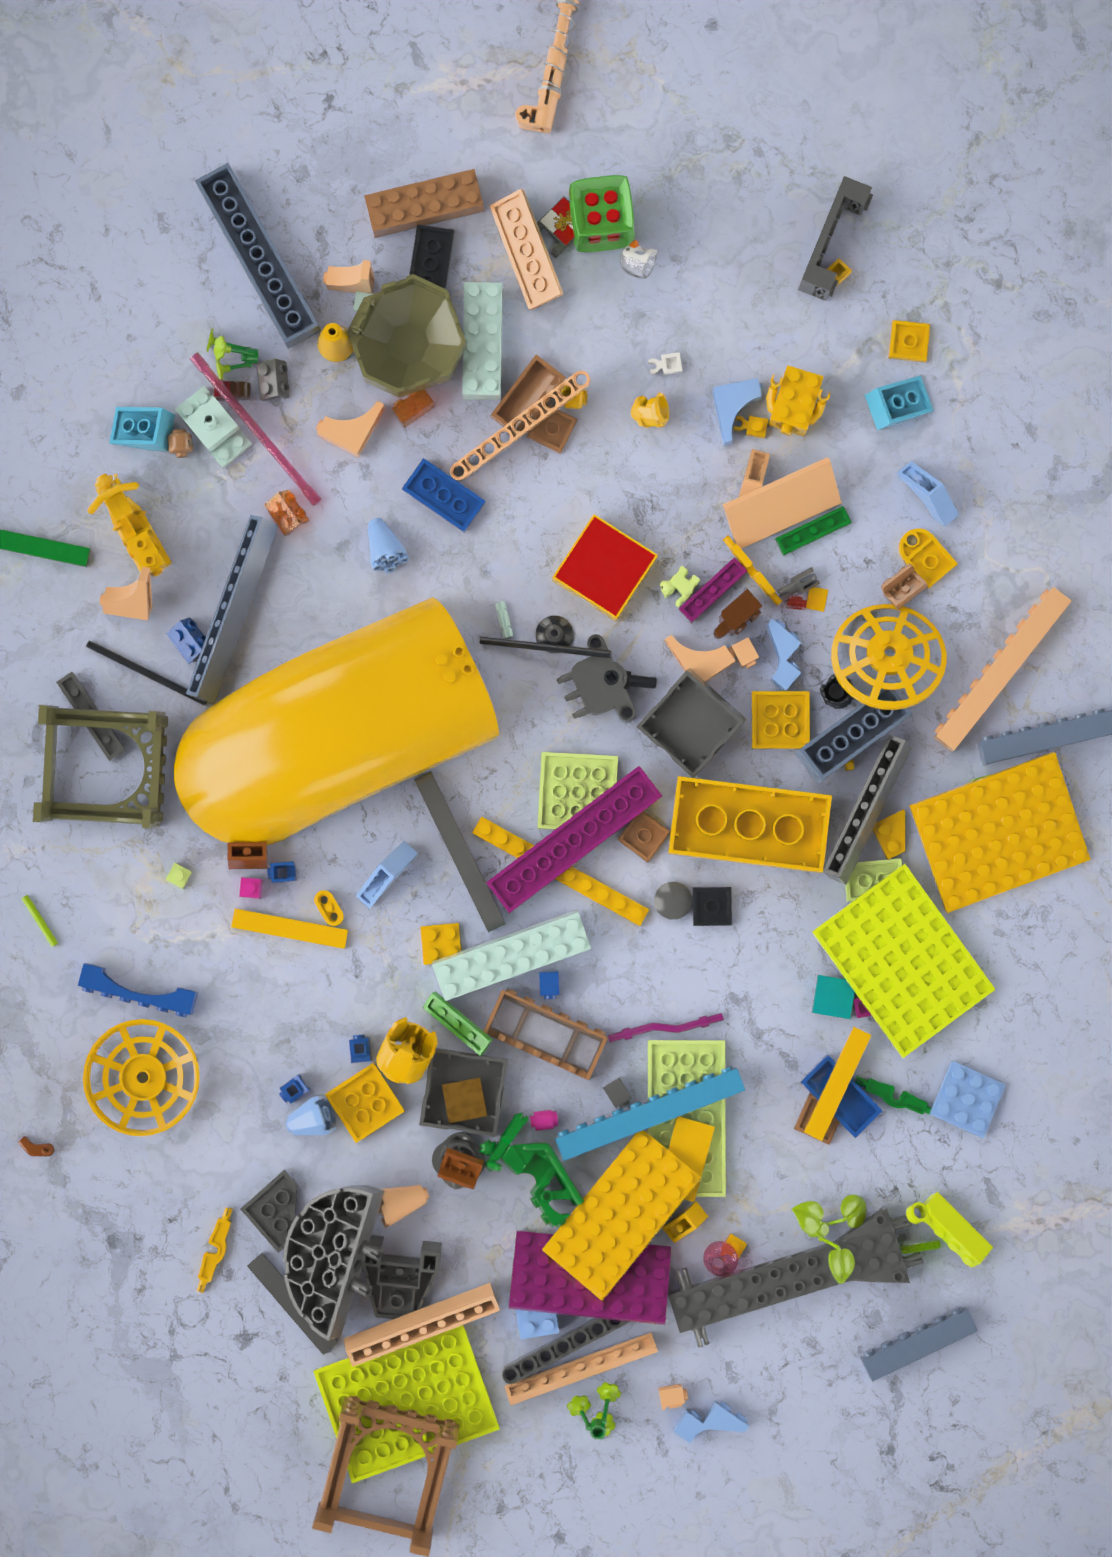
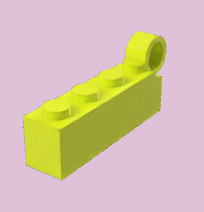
[906,1192,993,1268]

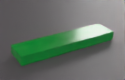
[775,506,852,556]

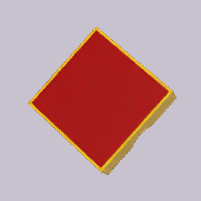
[552,514,658,622]

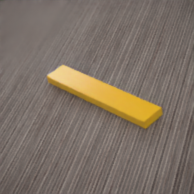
[231,909,349,949]
[804,1027,871,1141]

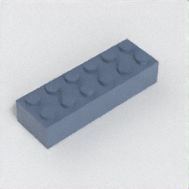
[795,689,912,784]

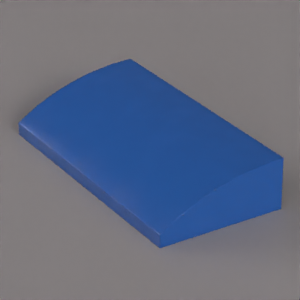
[801,1055,883,1138]

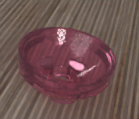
[703,1241,739,1277]

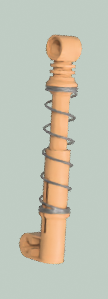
[515,0,580,133]

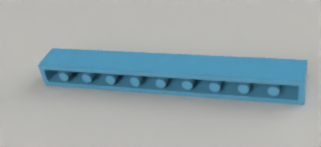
[555,1066,745,1161]

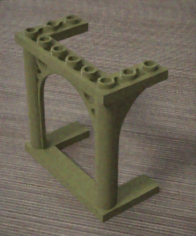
[33,705,168,829]

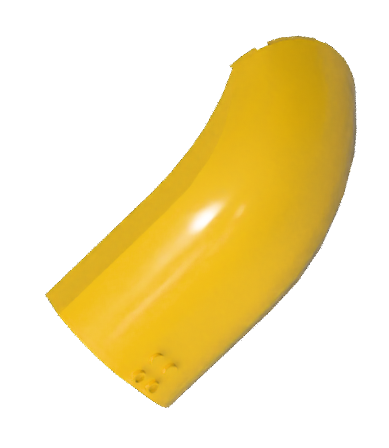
[174,597,499,845]

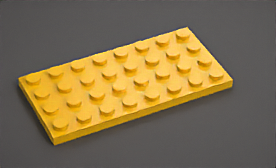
[542,1130,701,1301]

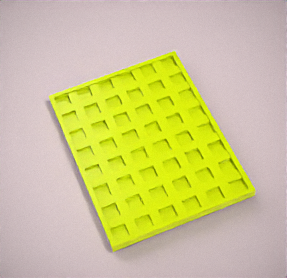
[812,864,996,1058]

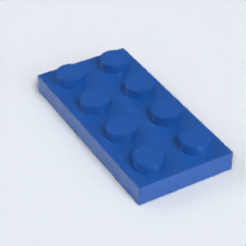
[402,458,486,533]

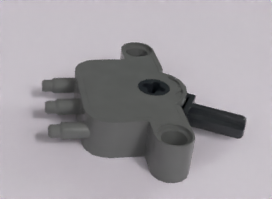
[556,634,657,723]

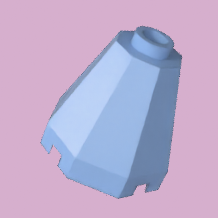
[286,1094,336,1135]

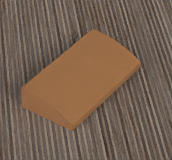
[490,355,566,431]

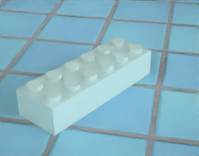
[462,282,503,400]

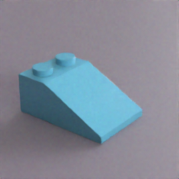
[864,375,934,431]
[109,407,175,451]

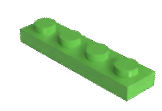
[423,991,493,1056]

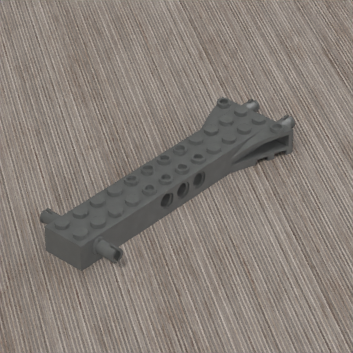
[668,1206,924,1347]

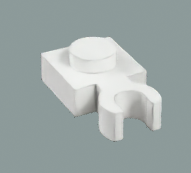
[648,352,683,375]

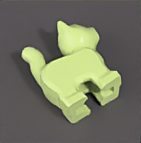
[660,566,700,607]

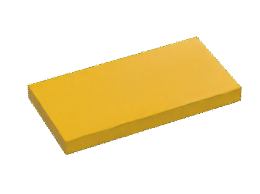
[668,1116,715,1202]

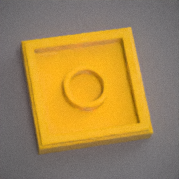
[888,320,930,362]

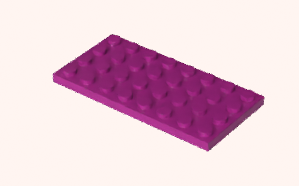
[508,1231,671,1325]

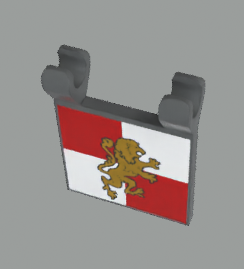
[537,196,575,258]

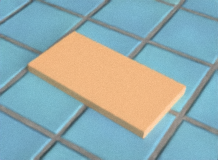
[723,457,841,549]

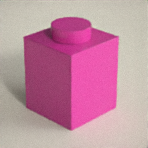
[239,877,263,899]

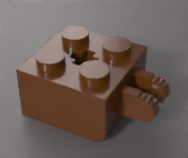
[713,588,763,639]

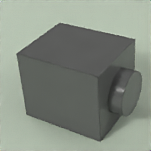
[603,1078,632,1108]

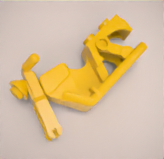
[87,473,172,577]

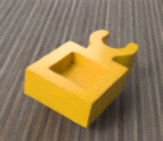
[733,416,768,439]

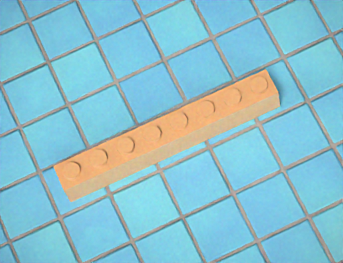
[344,1283,500,1367]

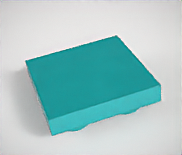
[811,975,855,1019]

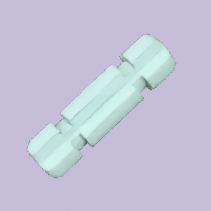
[495,601,513,639]

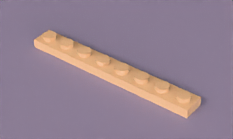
[505,1332,658,1405]

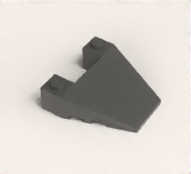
[362,1235,442,1319]

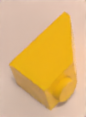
[662,1201,709,1243]

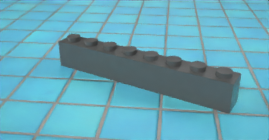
[823,735,912,885]

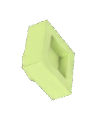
[165,863,192,889]

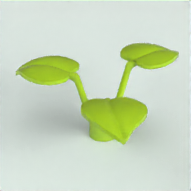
[792,1195,867,1284]

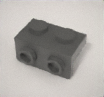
[257,358,289,401]

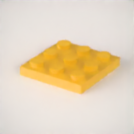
[751,691,810,749]
[325,1062,405,1143]

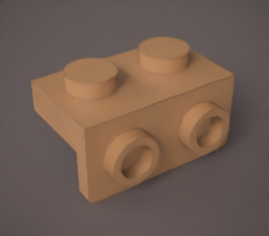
[881,563,928,609]

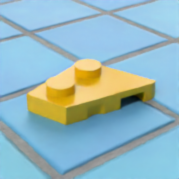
[872,809,905,860]

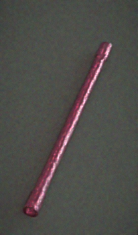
[189,352,322,506]

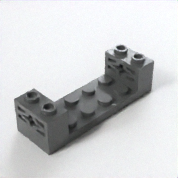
[798,176,873,301]

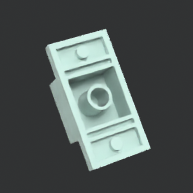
[175,386,252,468]

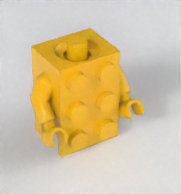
[766,365,830,437]

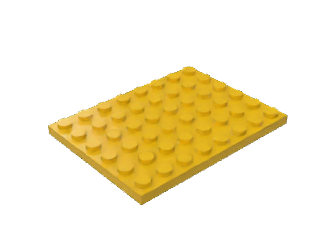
[909,752,1091,913]

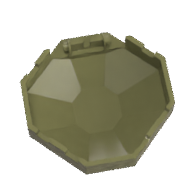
[347,274,467,398]

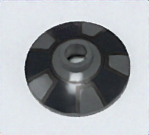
[535,615,573,653]

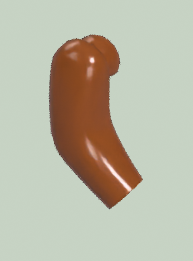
[18,1136,54,1157]

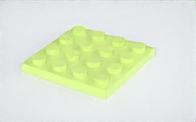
[537,752,618,830]

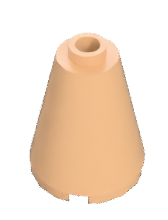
[378,1185,429,1228]

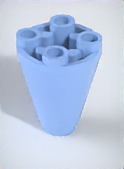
[368,518,409,573]

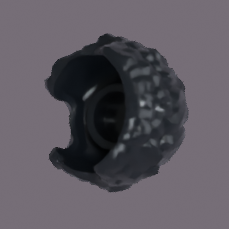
[819,674,854,709]

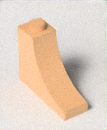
[323,260,375,294]
[316,401,385,457]
[738,449,770,497]
[100,567,153,620]
[664,635,736,682]

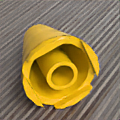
[317,323,354,362]

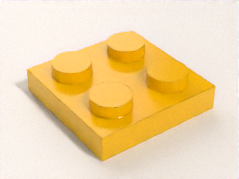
[420,923,461,965]

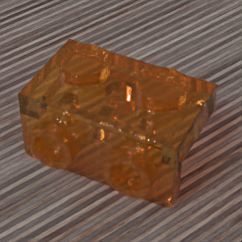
[264,490,309,536]

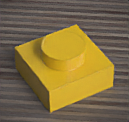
[720,1233,747,1260]

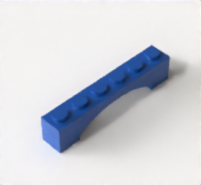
[77,963,198,1018]

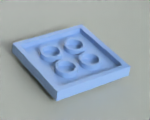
[929,1061,1005,1138]

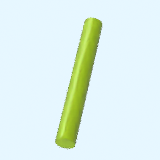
[21,895,58,947]

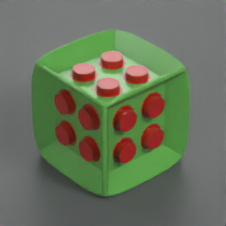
[569,175,635,252]

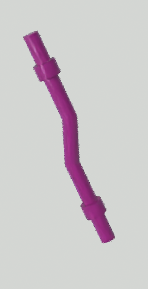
[608,1013,724,1043]

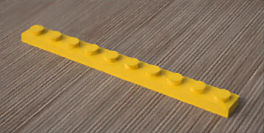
[472,816,649,926]

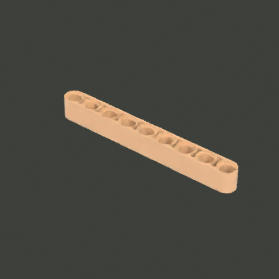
[450,371,591,480]

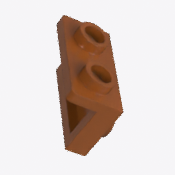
[437,1148,484,1189]

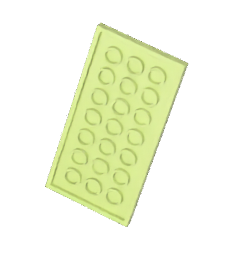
[648,1040,726,1197]

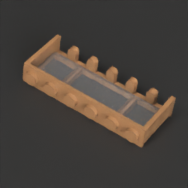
[483,988,608,1080]

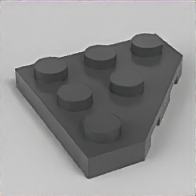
[240,1170,298,1253]

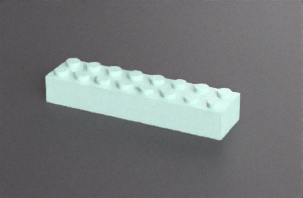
[432,910,591,1001]

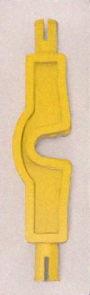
[723,535,783,606]
[196,1207,233,1293]

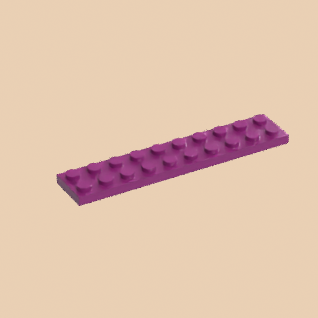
[486,766,662,914]

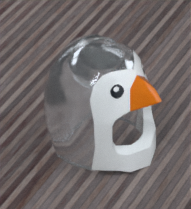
[620,240,657,279]

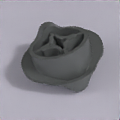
[432,1132,486,1189]

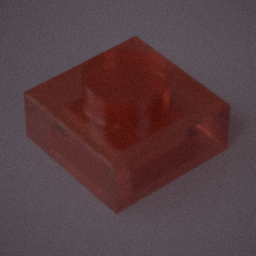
[786,596,807,610]

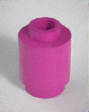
[530,1109,558,1131]

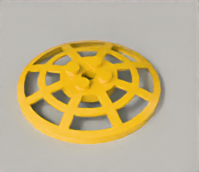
[831,604,947,710]
[83,1019,200,1136]

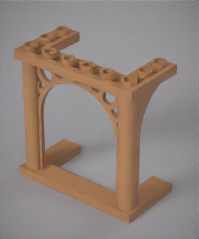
[312,1395,459,1557]

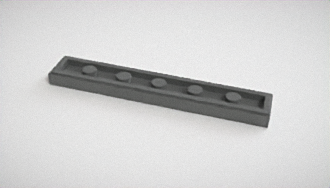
[247,1253,338,1355]

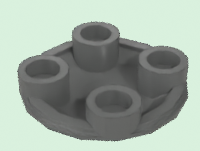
[654,882,692,920]

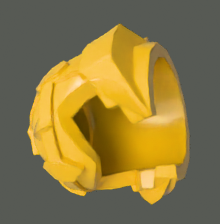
[630,392,670,428]

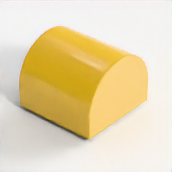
[827,258,852,286]

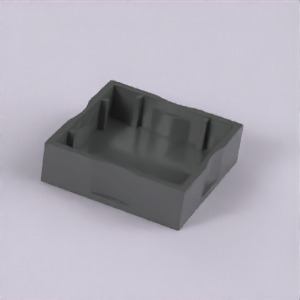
[636,668,747,778]
[419,1048,508,1137]

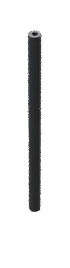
[479,637,612,658]
[86,640,207,706]

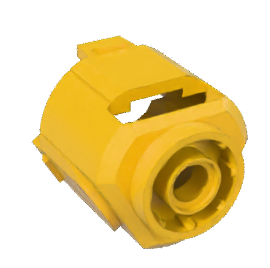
[376,1017,438,1084]

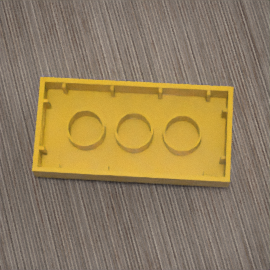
[668,776,832,873]

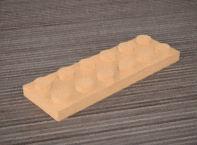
[490,189,563,310]

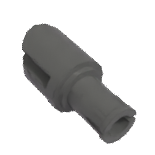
[777,567,820,600]

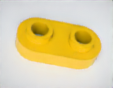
[314,890,344,926]

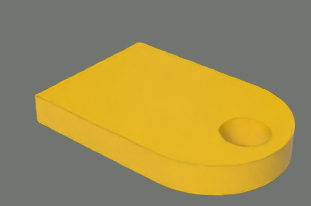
[899,528,958,589]

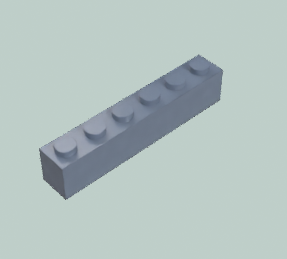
[860,1306,978,1382]

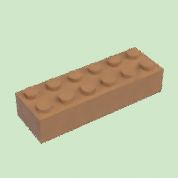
[364,169,484,238]

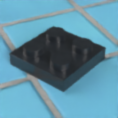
[693,887,732,926]

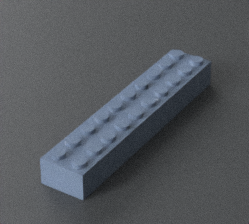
[195,163,321,349]

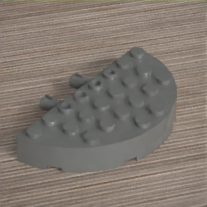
[283,1185,384,1341]

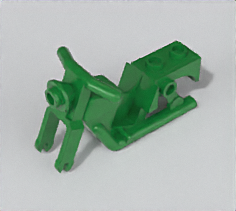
[479,1113,584,1228]

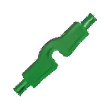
[854,1075,932,1115]

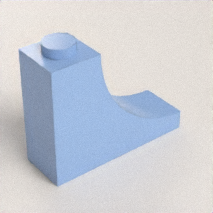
[712,378,764,446]
[897,461,959,527]
[356,841,418,909]

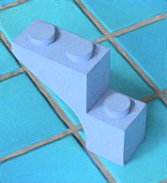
[767,619,801,691]
[673,1401,749,1443]

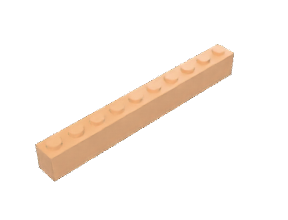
[934,587,1071,752]

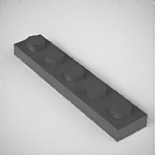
[56,672,126,761]

